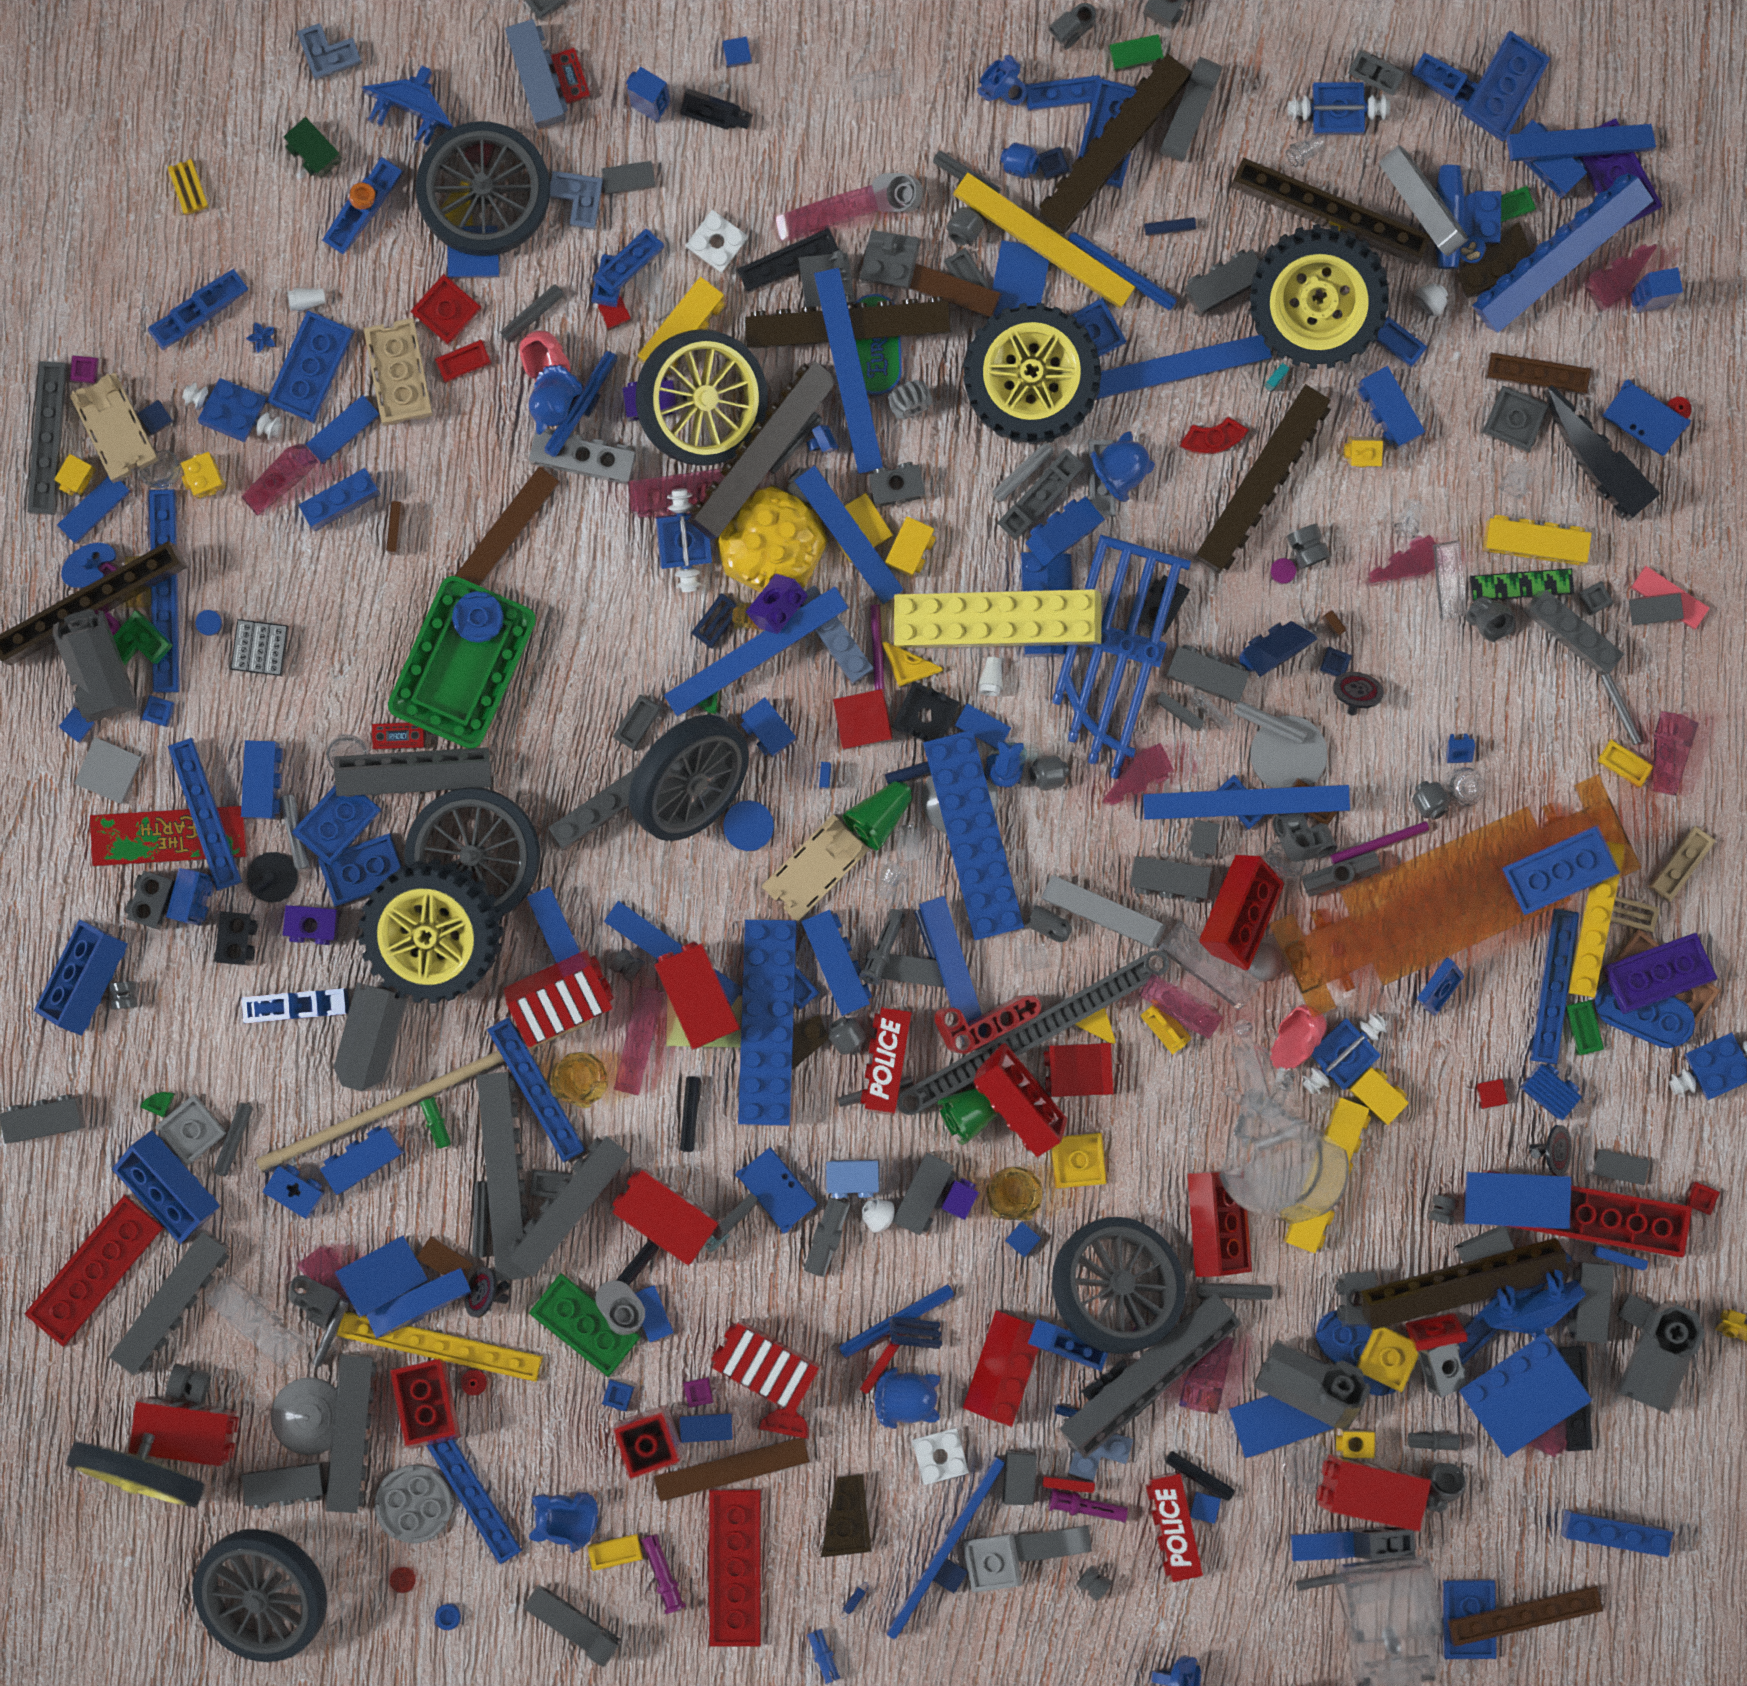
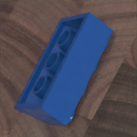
[1020,552,1072,658]
[34,919,128,1036]
[112,1130,220,1245]

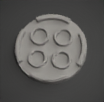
[1250,716,1327,788]
[374,1465,453,1544]

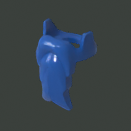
[984,740,1024,788]

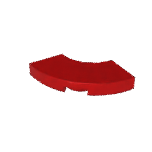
[1179,417,1249,455]
[859,1333,906,1394]

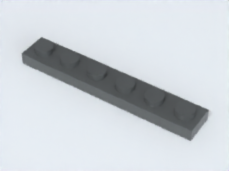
[27,361,67,515]

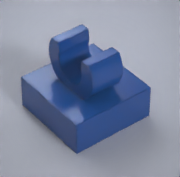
[806,425,839,453]
[1446,733,1475,763]

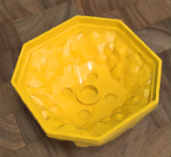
[715,485,828,593]

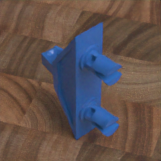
[361,66,453,147]
[1480,1270,1587,1339]

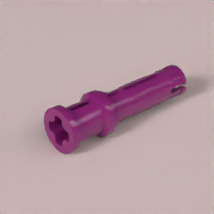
[1048,1488,1128,1523]
[641,1534,687,1615]

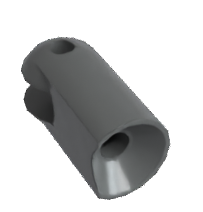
[1026,905,1072,942]

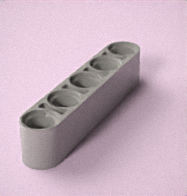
[1379,145,1468,256]
[1041,875,1166,949]

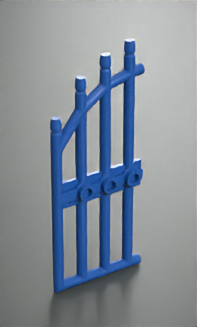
[1052,534,1192,779]

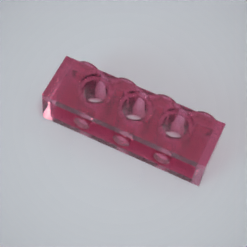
[627,468,722,518]

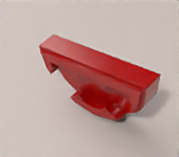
[758,1408,809,1439]

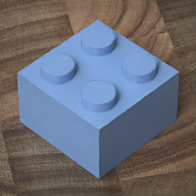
[826,1160,879,1198]

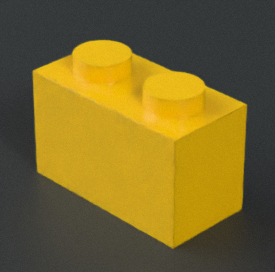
[885,516,937,578]
[1347,1067,1409,1125]

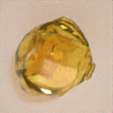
[550,1051,608,1109]
[986,1166,1044,1221]

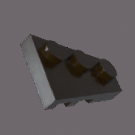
[1457,221,1532,298]
[792,1015,829,1070]
[820,1473,872,1558]

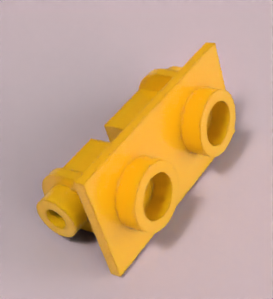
[1140,999,1192,1055]
[1715,1309,1747,1343]

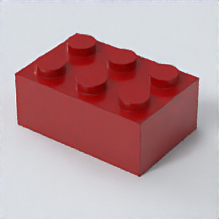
[390,1358,461,1449]

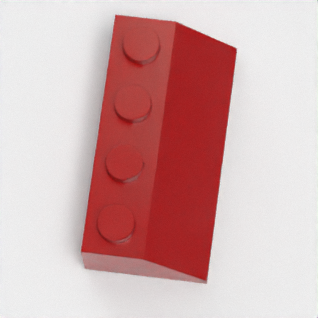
[1199,855,1284,970]
[974,1043,1068,1157]
[1188,1169,1252,1277]
[962,1310,1039,1427]

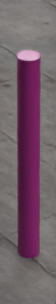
[870,605,885,694]
[1330,821,1429,865]

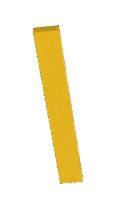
[953,172,1135,309]
[336,1311,543,1382]

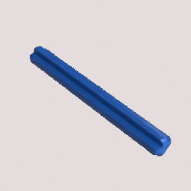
[1067,232,1177,310]
[545,351,617,457]
[839,1285,954,1358]

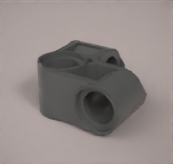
[1048,3,1096,50]
[1273,813,1338,862]
[288,1275,340,1330]

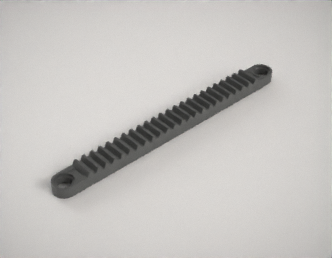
[897,950,1169,1115]

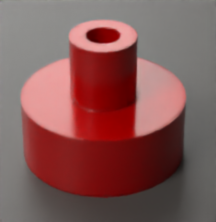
[1666,396,1692,418]
[461,1369,488,1396]

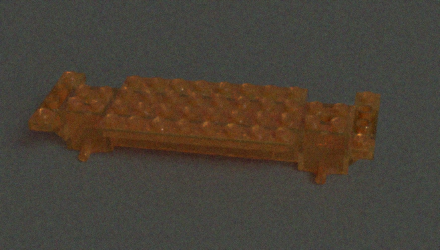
[1269,774,1642,1018]

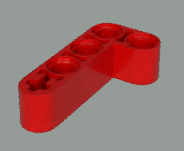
[934,995,1041,1054]

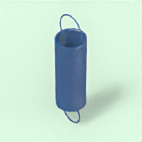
[1049,1404,1079,1418]
[841,1582,868,1619]

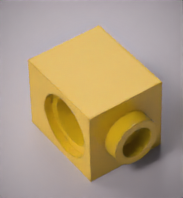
[54,453,96,496]
[1336,1429,1375,1458]

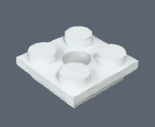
[685,210,749,274]
[912,1427,969,1485]

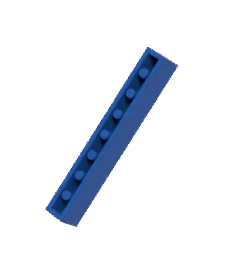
[1472,173,1654,333]

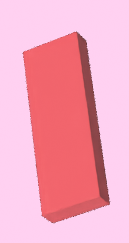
[1630,566,1709,630]

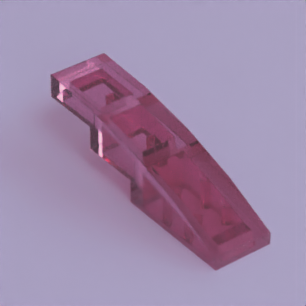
[774,185,879,242]
[614,986,664,1096]

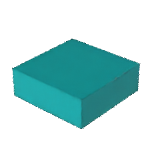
[1264,362,1289,392]

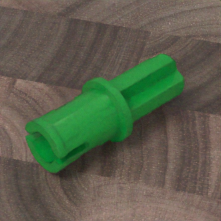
[419,1097,451,1149]

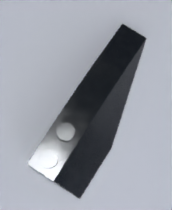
[1544,385,1660,521]

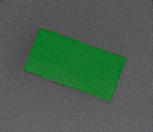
[1109,34,1164,71]
[1501,186,1536,223]
[1566,1000,1604,1056]

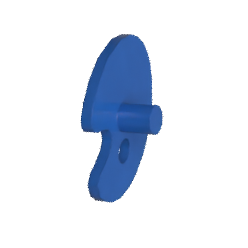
[61,542,117,589]

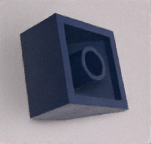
[1243,621,1318,677]

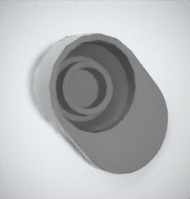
[869,173,923,213]
[1245,933,1297,982]
[595,1280,645,1335]

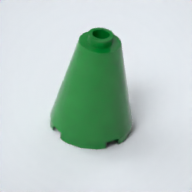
[842,781,912,851]
[938,1088,1000,1145]

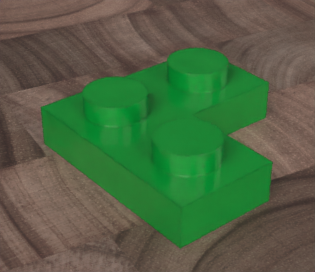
[113,610,173,666]

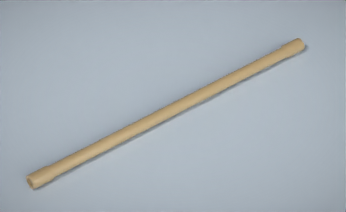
[256,1020,591,1173]

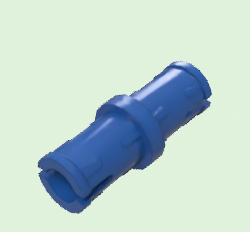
[807,1629,841,1684]

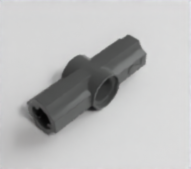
[1301,851,1382,897]
[804,1197,850,1277]

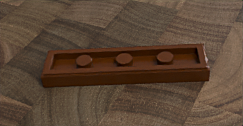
[910,264,1001,317]
[1486,352,1591,395]

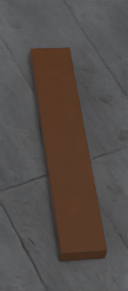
[455,466,560,586]
[654,1437,810,1502]
[1447,1585,1603,1647]

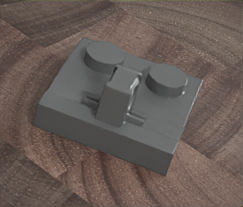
[859,230,921,289]

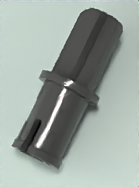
[1407,1431,1460,1452]

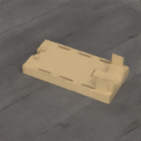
[364,318,433,426]
[70,372,159,483]
[761,814,869,923]

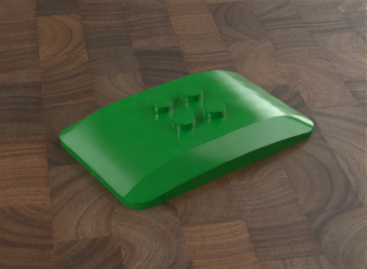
[388,576,536,749]

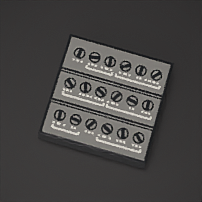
[230,619,289,677]

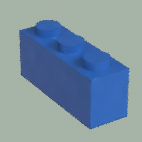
[626,66,671,123]
[1507,120,1587,199]
[1630,267,1683,313]
[1357,365,1425,450]
[298,468,381,531]
[1025,496,1105,567]
[241,740,283,820]
[320,1125,405,1195]
[1028,1319,1108,1372]

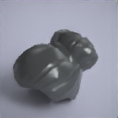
[1466,596,1515,642]
[1426,1463,1466,1513]

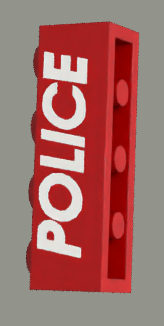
[860,1007,911,1116]
[1145,1471,1203,1583]

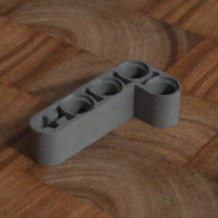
[1159,56,1223,162]
[523,1584,621,1667]

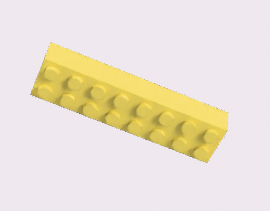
[894,590,1101,649]

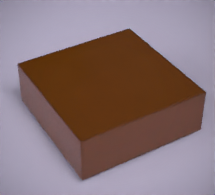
[1321,610,1346,638]

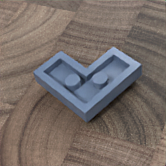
[296,23,362,81]
[550,171,603,230]
[1068,1433,1134,1481]

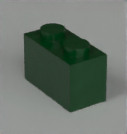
[283,116,343,179]

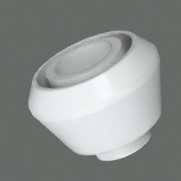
[1415,283,1448,316]
[862,1199,895,1233]

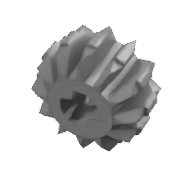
[888,380,932,419]

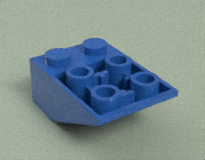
[166,868,215,926]

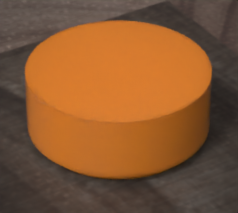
[349,183,375,209]

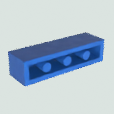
[801,909,872,1016]
[1561,1509,1673,1558]

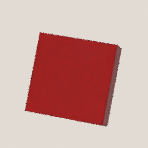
[598,296,631,330]
[1476,1079,1508,1109]
[1685,1182,1720,1216]

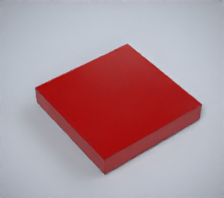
[410,274,482,346]
[833,689,893,750]
[1405,1313,1468,1351]

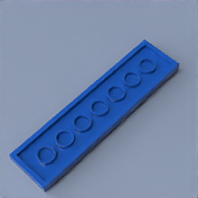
[923,729,1024,941]
[738,920,797,1126]

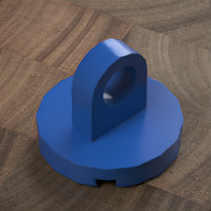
[977,55,1027,105]
[1151,1655,1201,1686]

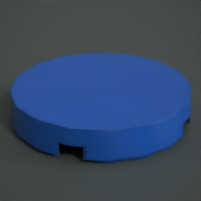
[452,591,504,643]
[723,800,774,851]

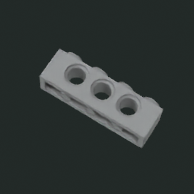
[529,428,636,485]

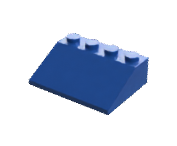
[1459,1333,1593,1458]

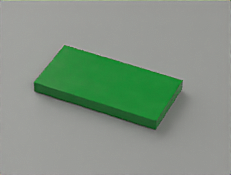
[529,1272,641,1378]

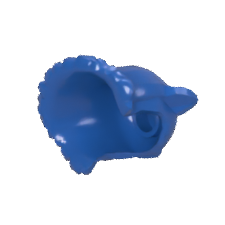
[528,364,583,435]
[1091,431,1155,502]
[874,1367,940,1429]
[529,1492,598,1553]

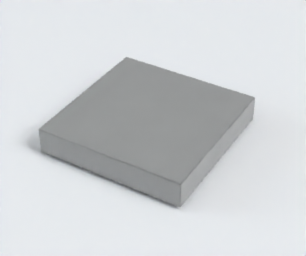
[74,737,143,804]
[155,1094,228,1166]
[963,1533,1023,1593]

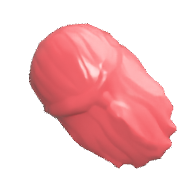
[519,330,571,382]
[1269,1004,1327,1070]

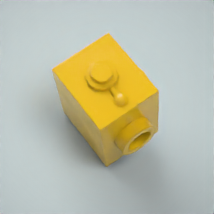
[1344,436,1383,468]
[180,451,226,499]

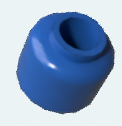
[1000,142,1040,179]

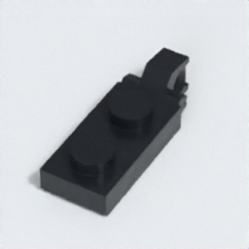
[680,88,753,130]

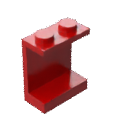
[1044,1043,1113,1097]

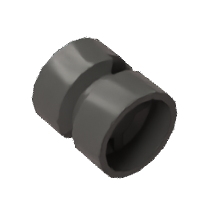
[1286,523,1331,569]
[166,1363,212,1405]

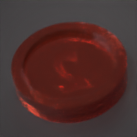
[390,1566,416,1593]

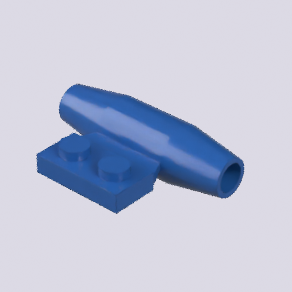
[1434,165,1501,269]

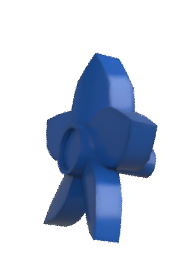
[246,323,276,353]

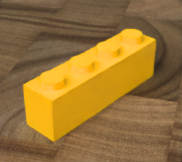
[637,276,726,376]
[1482,515,1592,566]

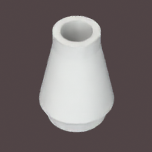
[287,288,326,313]
[978,657,1003,696]

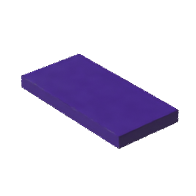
[1577,118,1663,229]
[1602,932,1718,1015]

